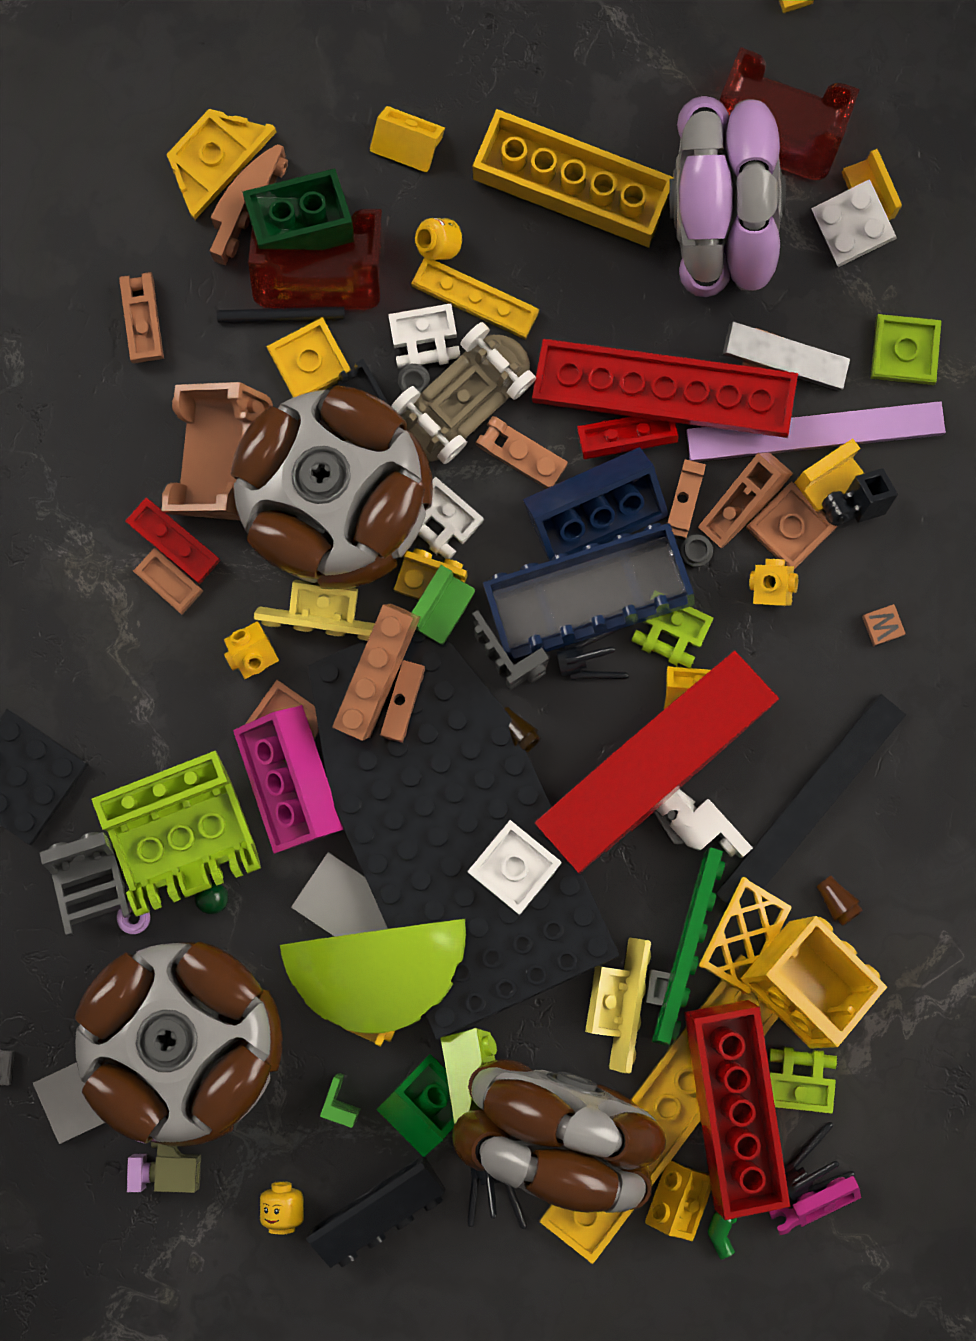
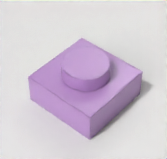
[127,1154,151,1192]

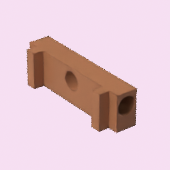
[667,459,706,540]
[380,660,425,743]

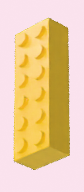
[473,109,673,248]

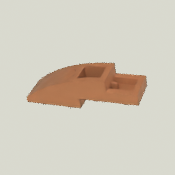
[210,144,288,266]

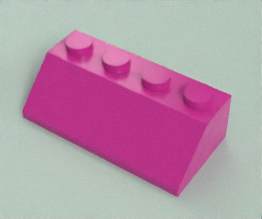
[233,705,344,854]

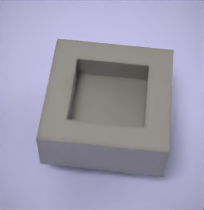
[644,970,671,1006]

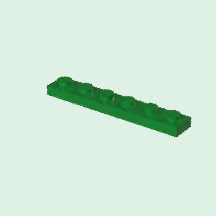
[652,847,725,1046]

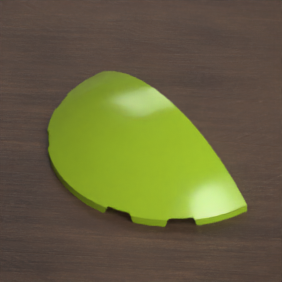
[280,919,466,1034]

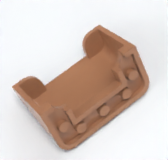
[161,382,273,521]

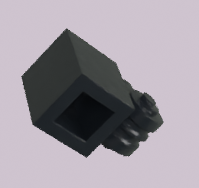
[822,468,898,526]

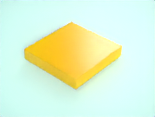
[266,317,351,397]

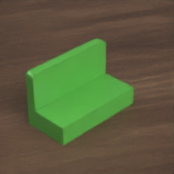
[412,565,475,645]
[320,1073,361,1128]

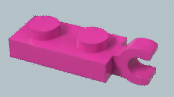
[769,1176,861,1235]

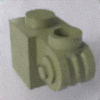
[149,1142,201,1193]

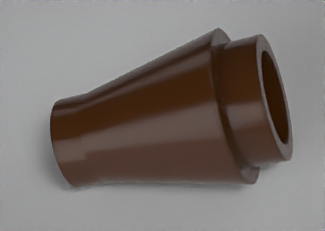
[816,875,863,926]

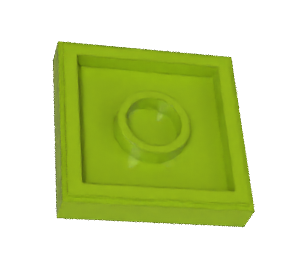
[871,314,941,385]

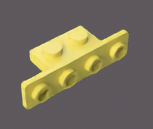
[254,580,375,641]
[585,937,651,1074]

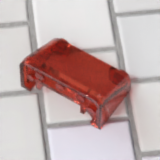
[719,47,860,180]
[248,209,382,310]

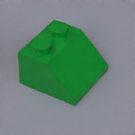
[376,1054,455,1157]

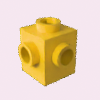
[749,559,798,606]
[224,621,279,679]

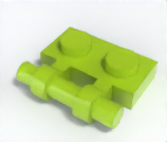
[631,591,714,668]
[769,1046,837,1114]

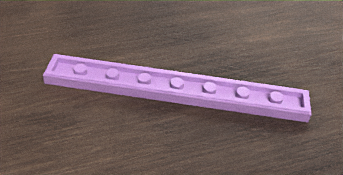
[686,401,946,462]

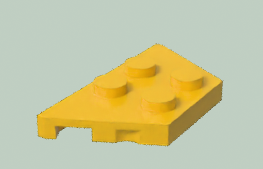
[167,109,277,220]

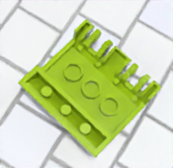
[91,750,261,917]

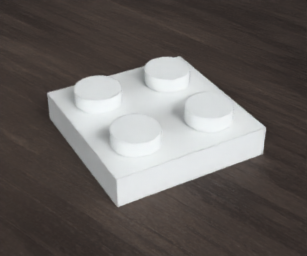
[811,179,897,267]
[468,820,562,915]

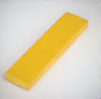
[411,257,539,340]

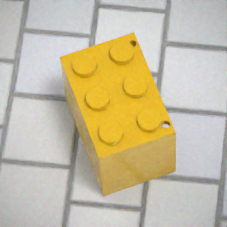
[740,916,887,1049]

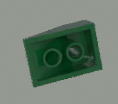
[242,168,354,250]

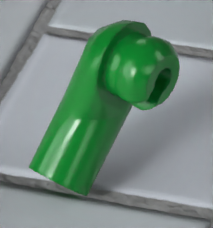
[708,1211,737,1259]

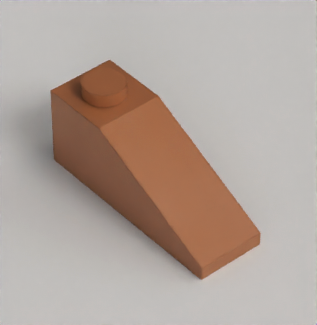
[698,453,793,548]

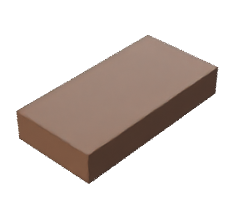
[133,547,203,615]

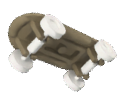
[391,322,536,464]

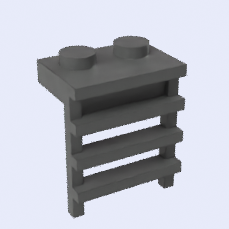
[472,610,549,691]
[39,832,131,937]

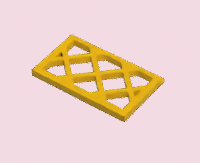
[699,877,792,994]

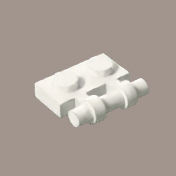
[388,303,460,369]
[418,477,484,559]

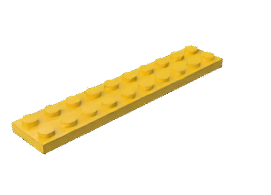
[539,954,778,1264]

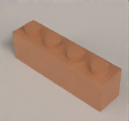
[332,604,421,741]

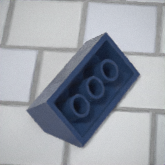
[523,447,669,561]

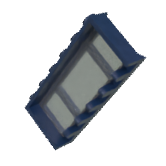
[483,523,695,663]

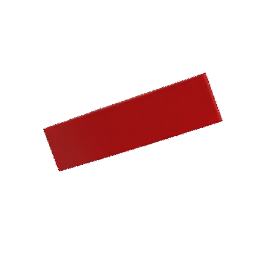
[535,651,780,874]

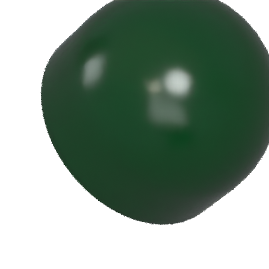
[195,881,229,914]

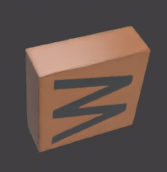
[862,604,906,647]

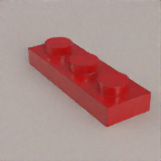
[577,416,678,460]
[125,497,221,584]

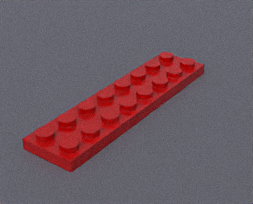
[532,339,798,438]

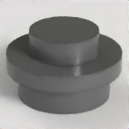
[398,364,430,393]
[680,535,713,567]

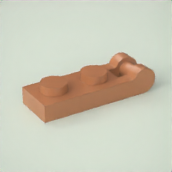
[120,272,164,364]
[475,416,568,489]

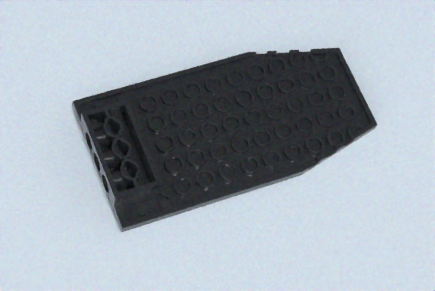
[308,630,620,1040]

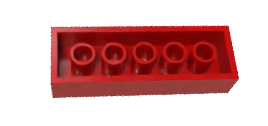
[684,1000,790,1220]

